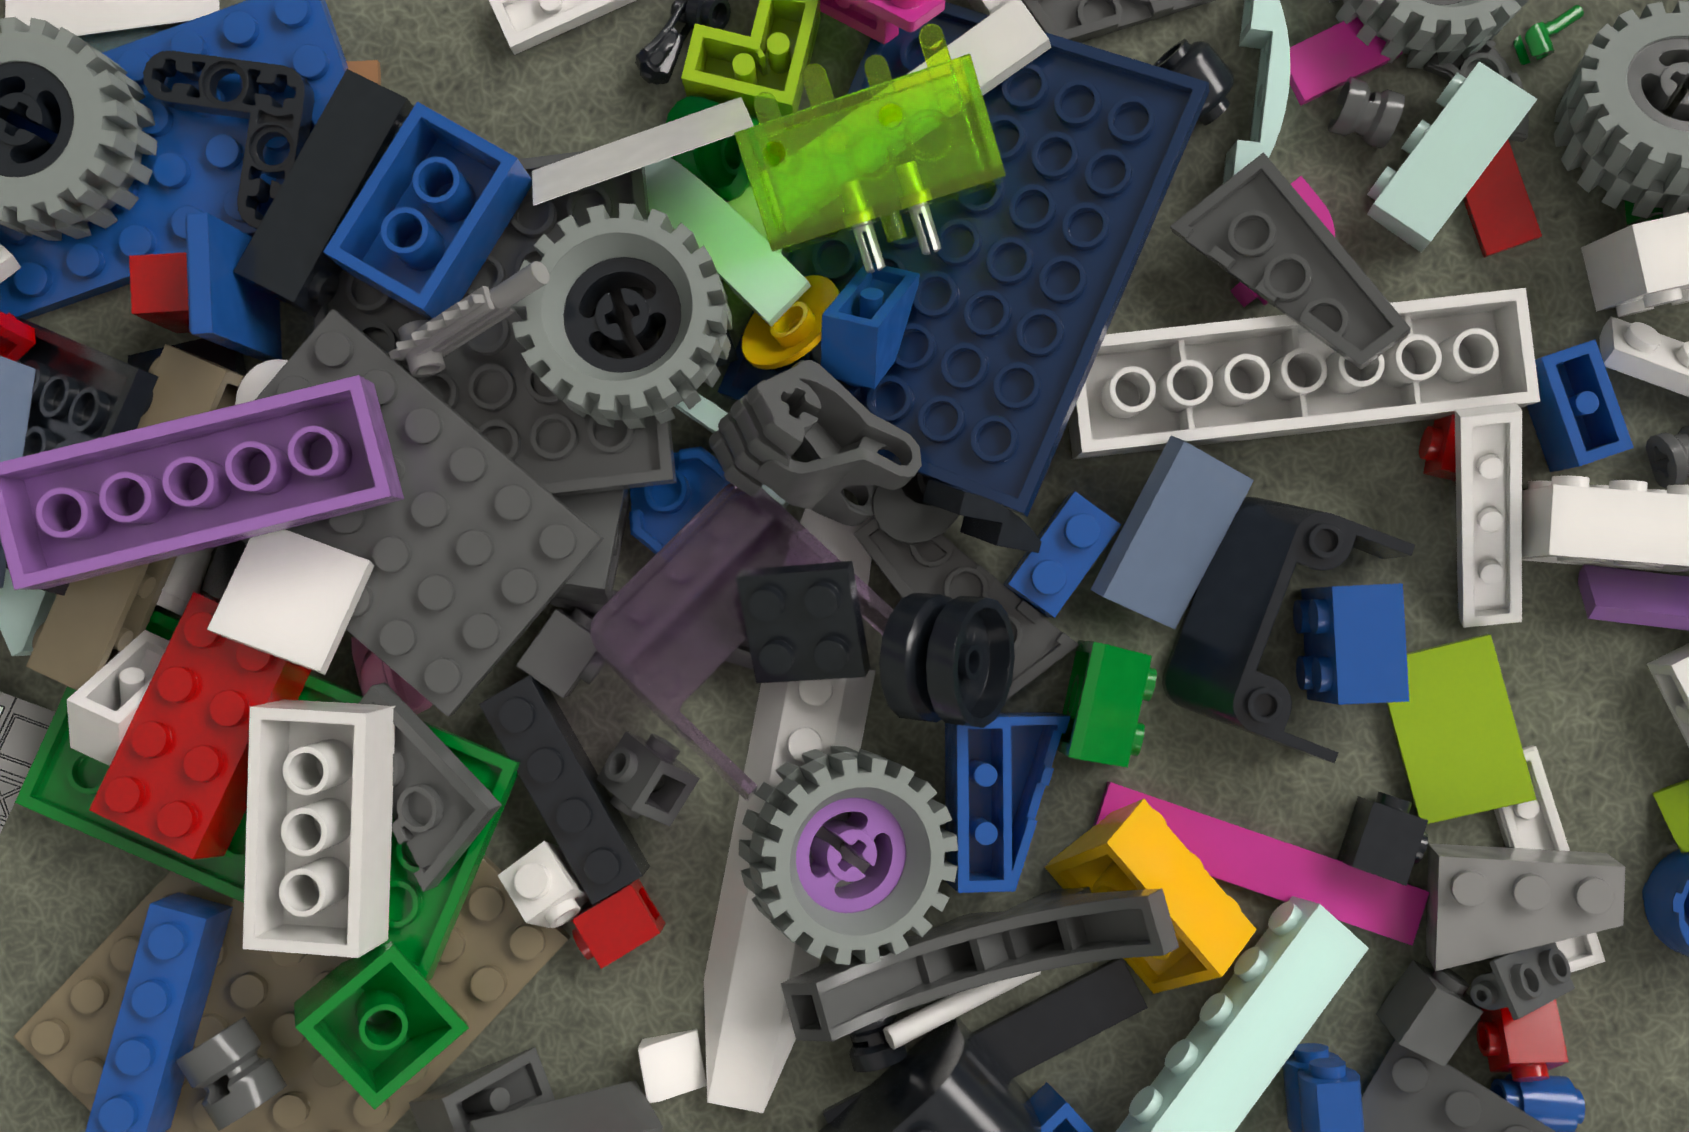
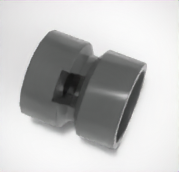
[176,1017,287,1131]

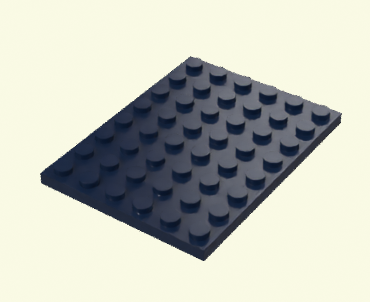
[717,2,1210,517]

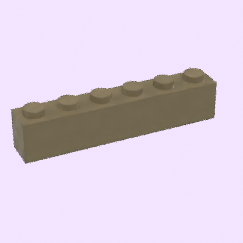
[26,344,245,690]

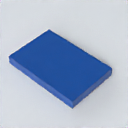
[185,212,282,361]

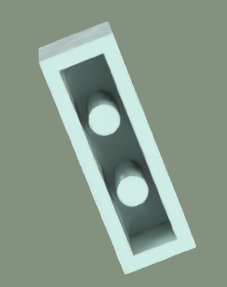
[1367,62,1537,253]

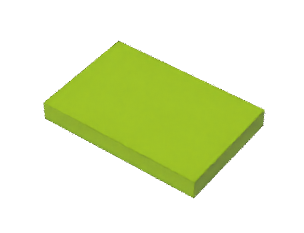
[1386,634,1537,824]

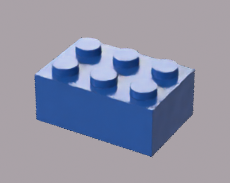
[323,102,532,320]

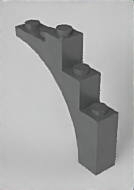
[781,887,1179,1042]

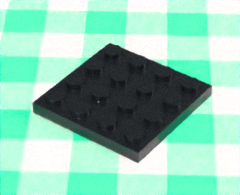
[6,318,159,596]

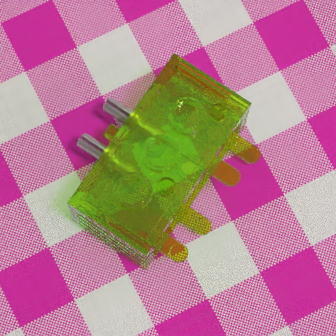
[734,24,1006,273]

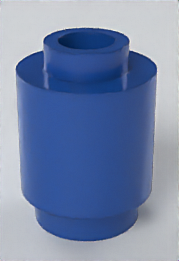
[1490,1074,1585,1132]

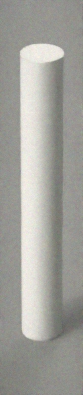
[883,971,1041,1050]

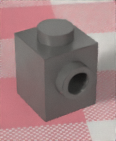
[516,607,609,698]
[1376,960,1483,1067]

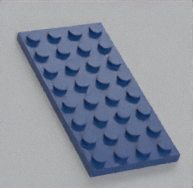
[0,0,348,320]

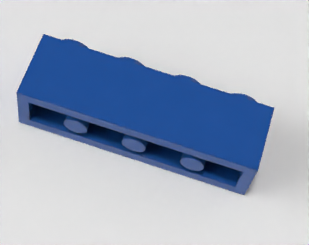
[85,892,233,1132]

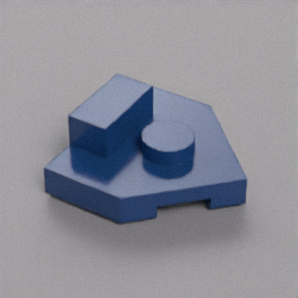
[629,446,742,571]

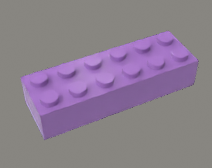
[0,375,404,590]

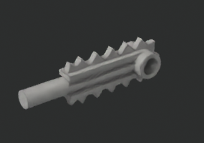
[388,261,550,377]

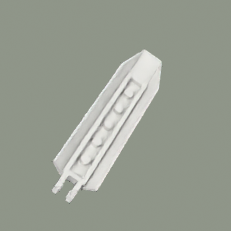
[704,670,875,1113]

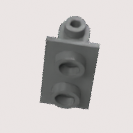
[1470,942,1575,1020]

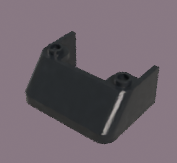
[1162,497,1415,763]

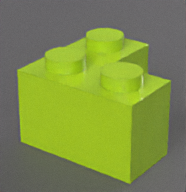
[681,0,821,126]

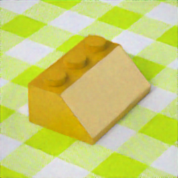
[1045,799,1257,994]

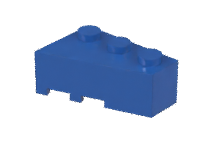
[945,712,1071,893]

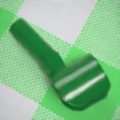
[1513,5,1584,65]

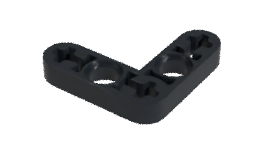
[143,51,315,230]

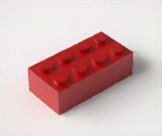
[89,592,312,859]

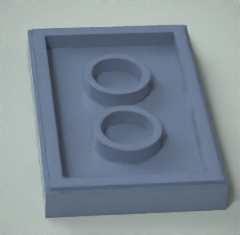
[1090,435,1254,629]

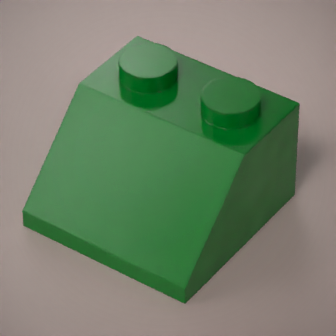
[1057,640,1157,768]
[294,942,469,1110]

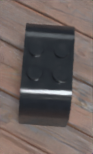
[818,1017,1041,1132]

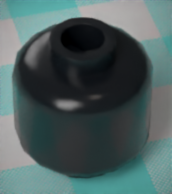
[1154,39,1234,126]

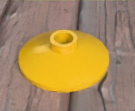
[742,275,840,369]

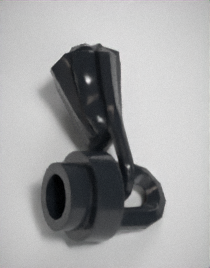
[635,0,731,85]

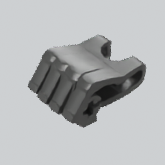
[709,360,922,526]

